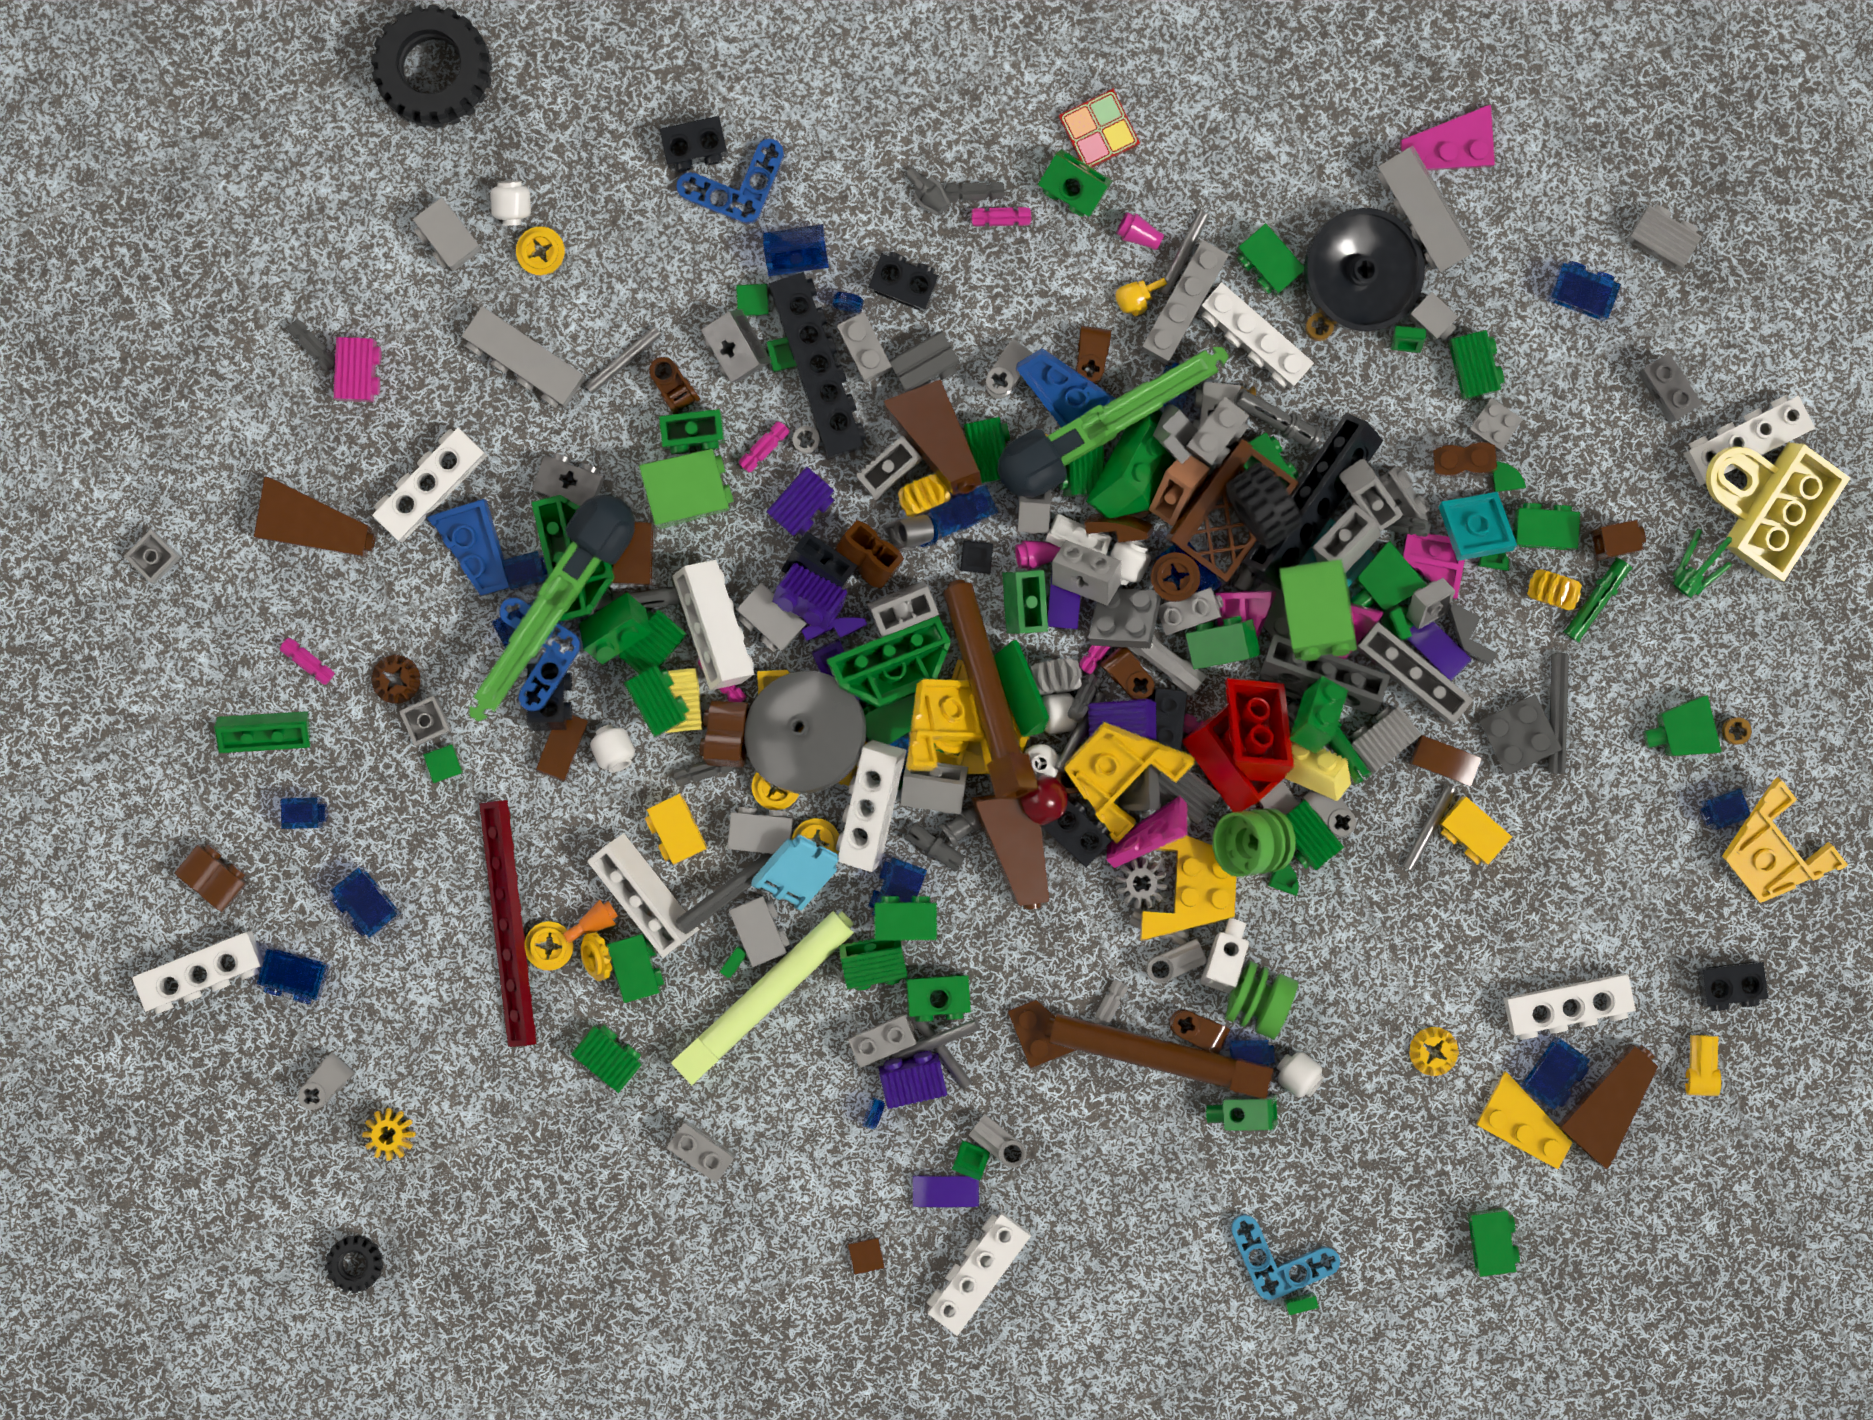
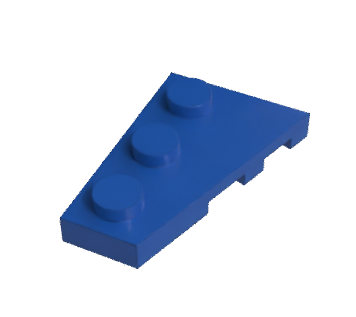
[1016,348,1116,428]
[427,499,512,596]

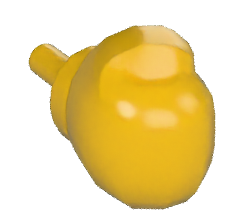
[1115,278,1167,317]

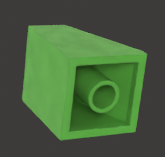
[639,449,734,529]
[1280,559,1357,661]

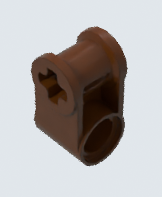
[1076,325,1112,385]
[649,357,701,414]
[1100,647,1154,700]
[1169,1009,1231,1054]

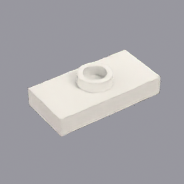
[1045,513,1113,555]

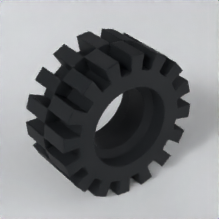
[325,1235,384,1293]

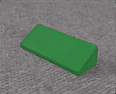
[994,640,1050,737]
[214,711,311,753]

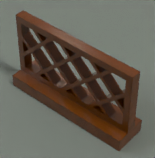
[1165,439,1299,582]

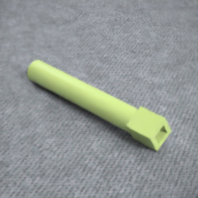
[671,911,854,1085]

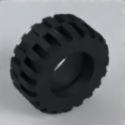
[371,5,493,128]

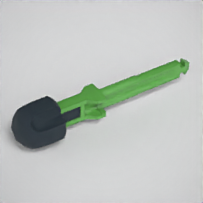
[998,347,1229,497]
[469,495,635,722]

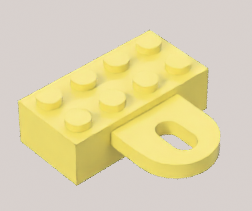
[1706,442,1850,581]

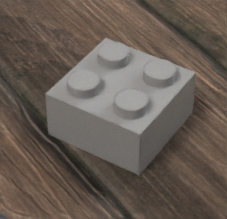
[1468,398,1523,452]
[124,529,181,584]
[1406,578,1455,629]
[399,696,452,746]

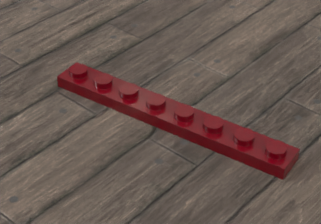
[479,800,537,1047]

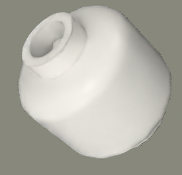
[490,180,531,226]
[1109,541,1151,585]
[1042,693,1078,734]
[590,725,635,773]
[1024,744,1059,778]
[1277,1052,1324,1098]

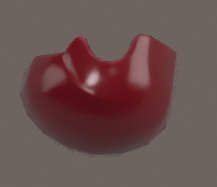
[1021,775,1068,825]

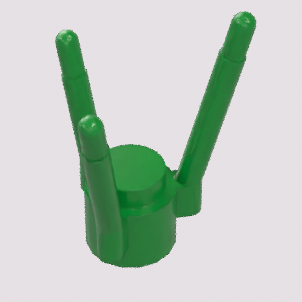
[1672,528,1732,599]

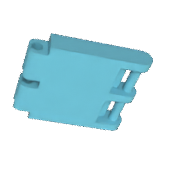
[751,834,839,911]

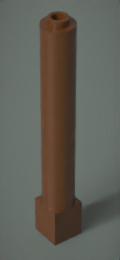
[943,579,1039,800]
[1045,1013,1274,1099]

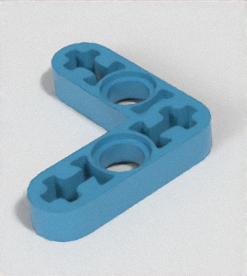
[1231,1214,1340,1300]

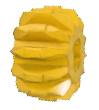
[898,474,951,517]
[1527,569,1582,611]
[362,1108,416,1161]

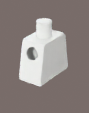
[1199,918,1249,993]

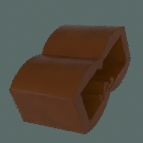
[1433,442,1497,478]
[835,520,904,589]
[699,701,750,768]
[174,844,248,912]

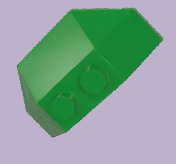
[1086,409,1176,518]
[531,495,615,622]
[827,616,951,708]

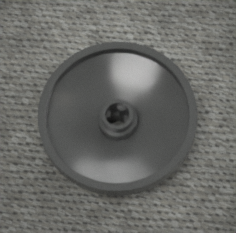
[744,671,866,794]

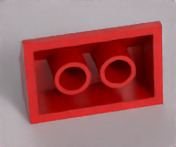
[1225,678,1294,783]
[1182,705,1285,812]

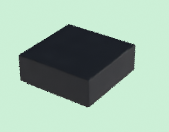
[960,540,994,574]

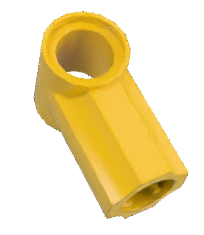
[1685,1035,1721,1096]

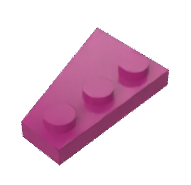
[1400,104,1495,170]
[1107,795,1187,868]

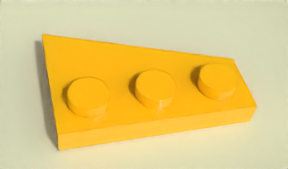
[1476,1071,1573,1169]

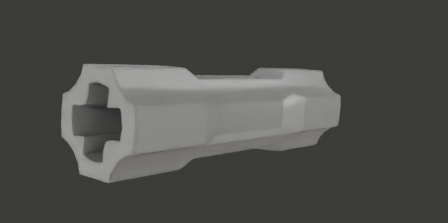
[1127,635,1207,696]

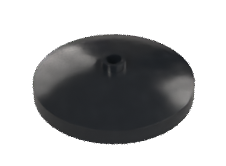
[1304,208,1425,332]

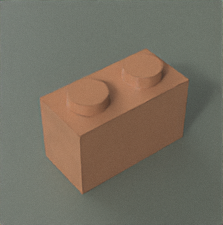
[1149,455,1210,526]

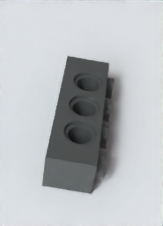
[1259,634,1390,716]

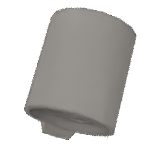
[1146,938,1208,984]
[969,1114,1027,1168]

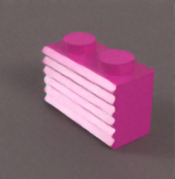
[334,337,382,402]

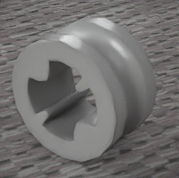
[792,426,820,454]

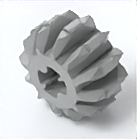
[1030,658,1082,696]
[1115,857,1167,909]

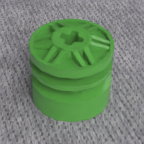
[1213,808,1295,877]
[1225,960,1299,1040]

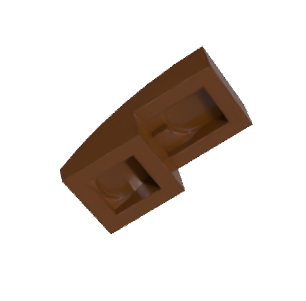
[1084,513,1154,543]
[536,715,588,782]
[1409,735,1482,787]

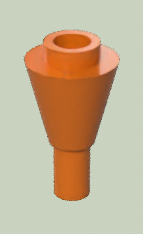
[562,899,618,943]

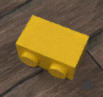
[645,793,708,865]
[1438,796,1512,865]

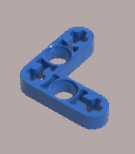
[677,139,784,224]
[500,598,581,711]

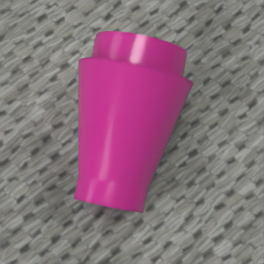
[1116,212,1164,250]
[1015,540,1061,571]

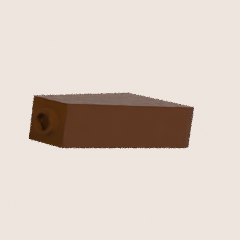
[884,379,982,495]
[254,477,376,558]
[971,794,1050,910]
[1557,1044,1658,1170]

